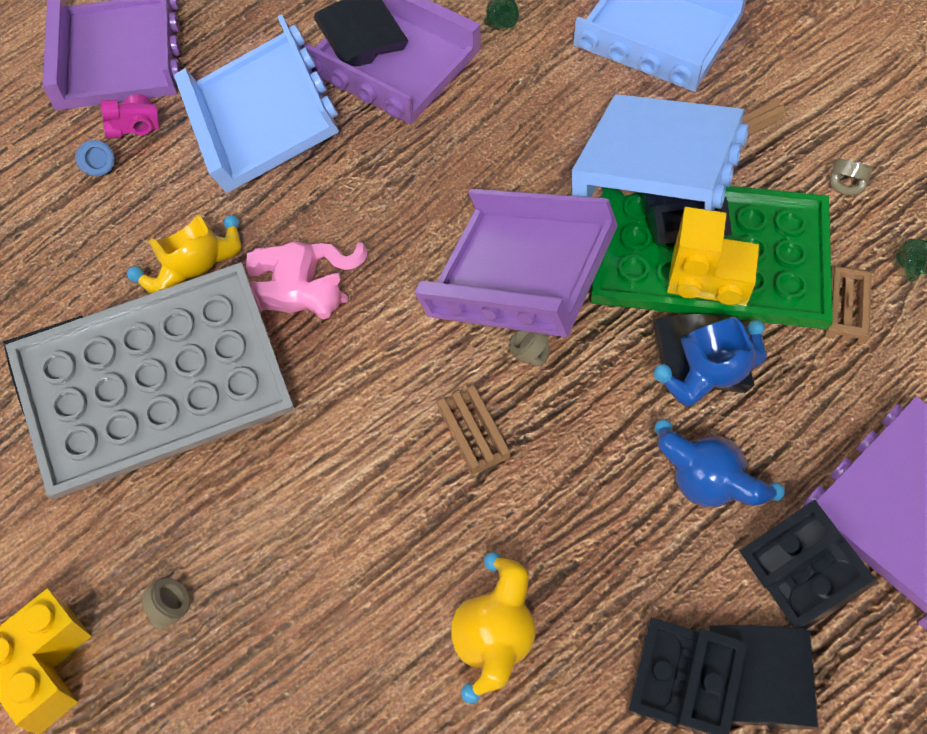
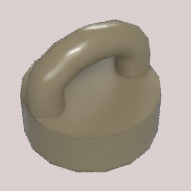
[830,158,873,196]
[510,330,550,366]
[142,577,190,629]

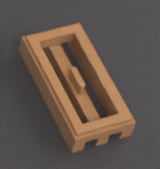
[825,266,872,344]
[437,385,510,475]

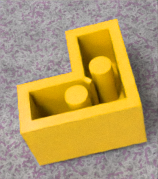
[667,207,759,306]
[0,588,92,734]

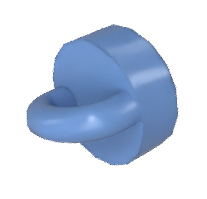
[75,140,114,176]

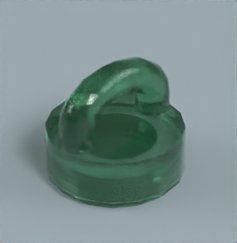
[483,0,519,31]
[896,239,927,282]

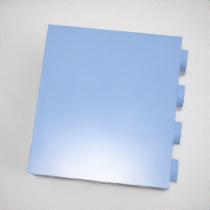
[573,0,746,92]
[174,14,339,193]
[572,94,749,211]

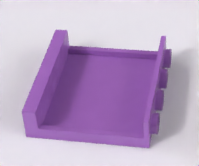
[43,0,181,111]
[301,0,481,124]
[414,189,618,337]
[803,396,927,631]

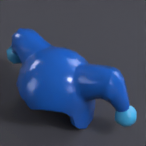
[654,317,767,407]
[654,419,785,507]

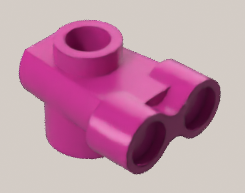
[100,94,159,139]

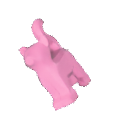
[246,241,367,319]

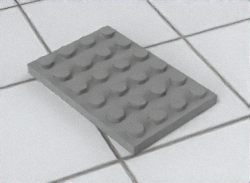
[5,262,295,500]

